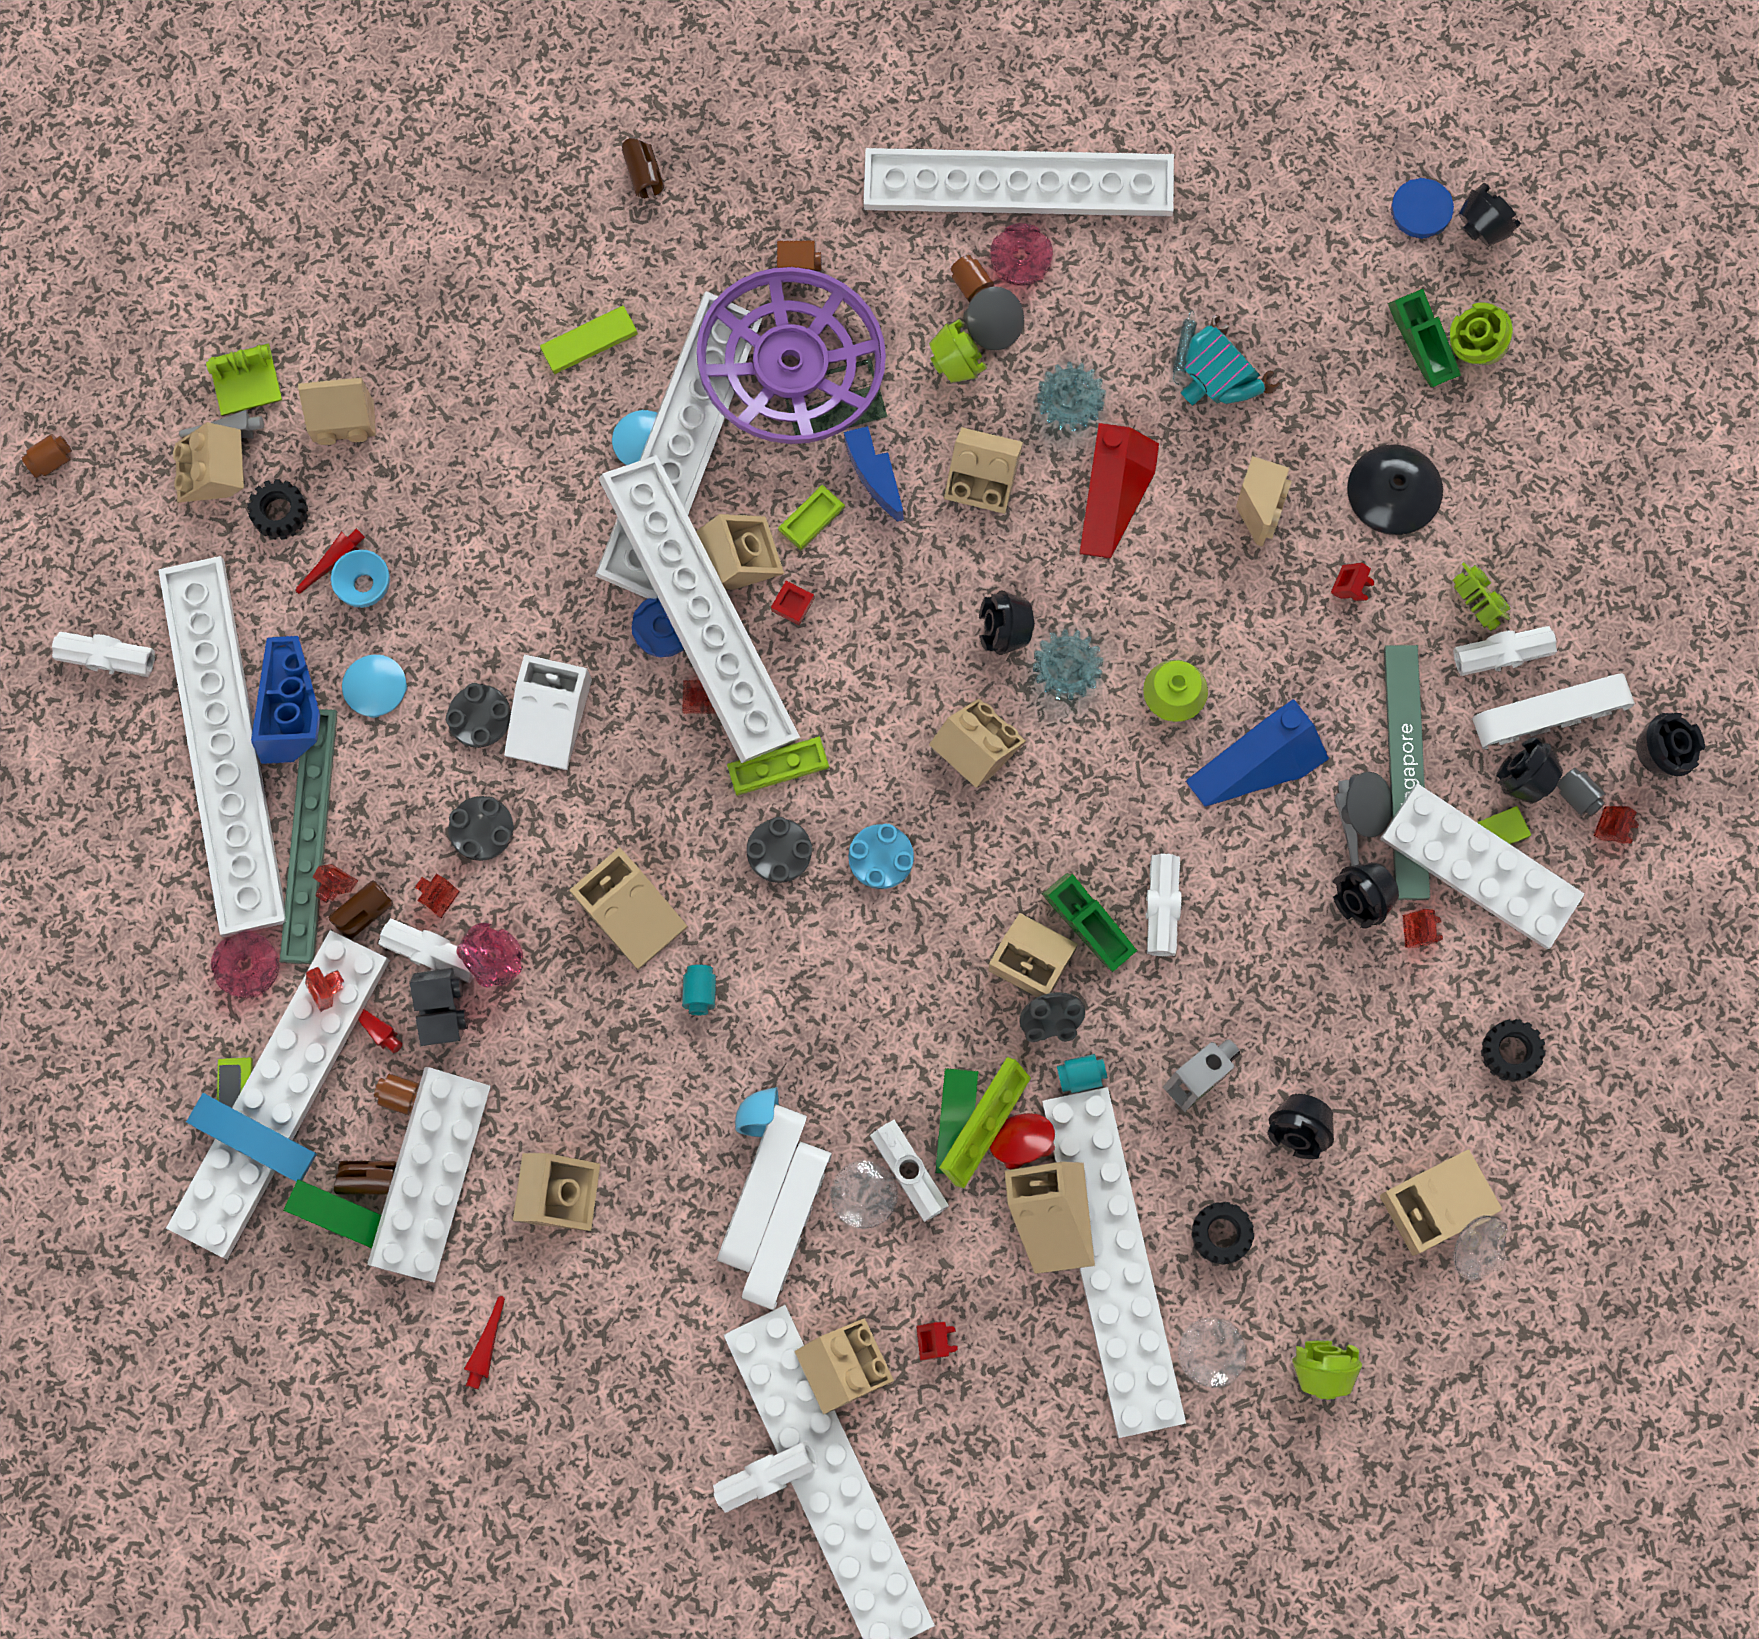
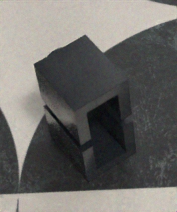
[409,968,468,1046]

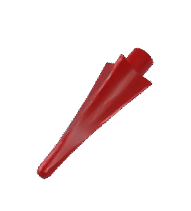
[295,528,365,594]
[358,1009,403,1053]
[464,1296,505,1390]

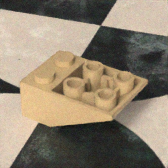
[569,847,688,970]
[1379,1149,1503,1256]
[1005,1162,1095,1274]

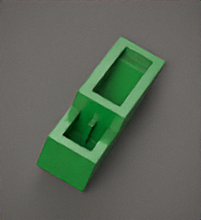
[1387,289,1461,388]
[1042,873,1138,972]
[935,1068,979,1174]
[283,1179,382,1248]

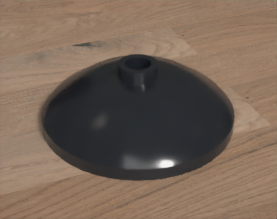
[1347,444,1443,535]

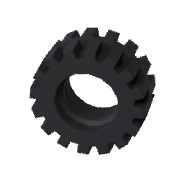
[247,479,308,540]
[1481,1019,1546,1082]
[1191,1202,1254,1265]

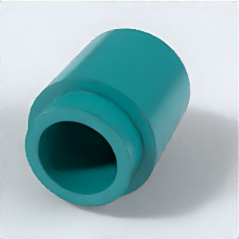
[682,965,716,1016]
[1057,1054,1108,1093]

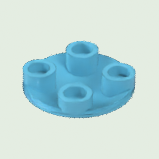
[612,410,657,465]
[342,654,407,718]
[848,823,914,889]

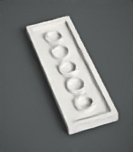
[1380,783,1584,949]
[367,1067,490,1283]

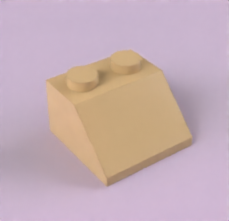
[298,378,376,445]
[696,514,784,590]
[513,1153,600,1231]

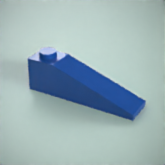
[251,636,321,764]
[1185,699,1329,807]

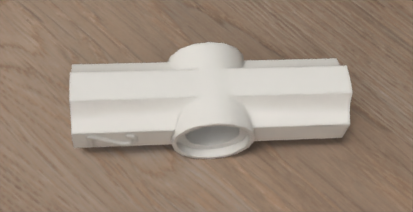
[1453,626,1557,676]
[52,632,155,677]
[1146,854,1181,957]
[378,918,482,983]
[870,1120,949,1222]
[713,1441,818,1513]

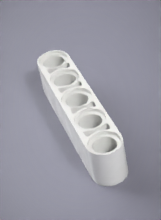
[1472,673,1635,749]
[717,1104,807,1273]
[742,1142,832,1310]

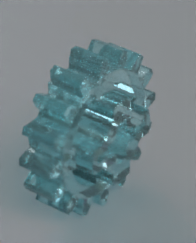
[1037,361,1106,431]
[1033,629,1103,700]

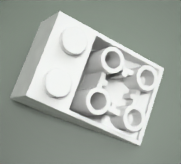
[504,654,592,770]

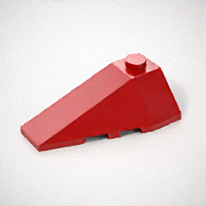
[1079,423,1159,558]

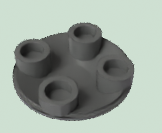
[963,287,1024,350]
[445,683,511,748]
[1341,772,1392,837]
[448,796,514,861]
[747,817,812,883]
[1019,992,1085,1042]

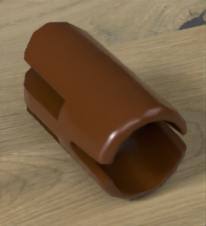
[622,138,664,199]
[329,880,393,940]
[333,1161,397,1195]

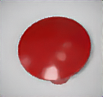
[989,1113,1055,1170]

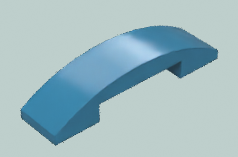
[186,1093,317,1181]

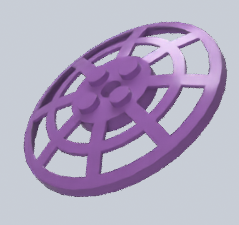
[696,267,886,444]

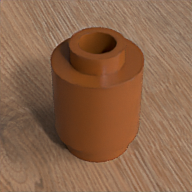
[950,255,994,302]
[21,434,72,478]
[374,1073,420,1115]

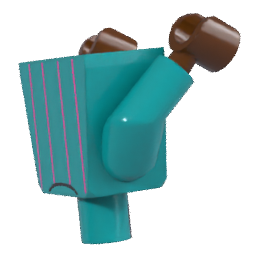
[1180,315,1280,406]

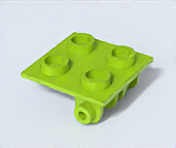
[206,343,282,416]
[1452,562,1511,631]

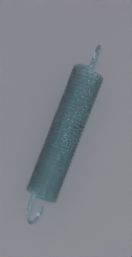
[1173,310,1197,385]

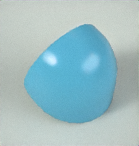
[735,1087,779,1137]

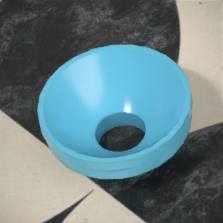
[331,550,390,608]

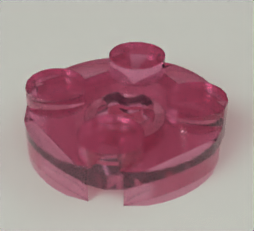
[990,223,1053,286]
[456,923,524,988]
[211,931,280,999]

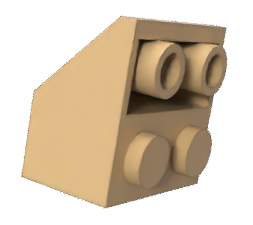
[173,422,244,503]
[944,427,1023,514]
[1236,456,1292,547]
[929,699,1026,788]
[988,913,1078,997]
[794,1318,894,1415]

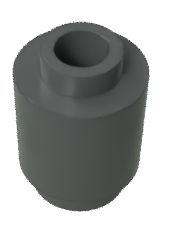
[1557,767,1606,816]

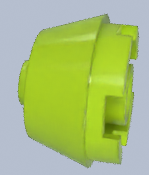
[1450,302,1513,365]
[929,319,987,383]
[1143,660,1208,722]
[1292,1340,1362,1400]

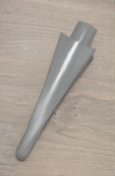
[179,410,264,439]
[1334,780,1359,866]

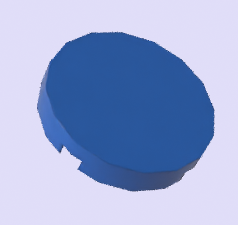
[1390,178,1454,239]
[631,596,684,658]

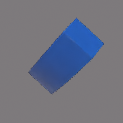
[844,426,904,522]

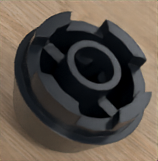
[1458,183,1522,247]
[979,590,1035,655]
[1636,713,1705,776]
[1496,737,1563,804]
[1332,862,1399,929]
[1267,1094,1334,1159]

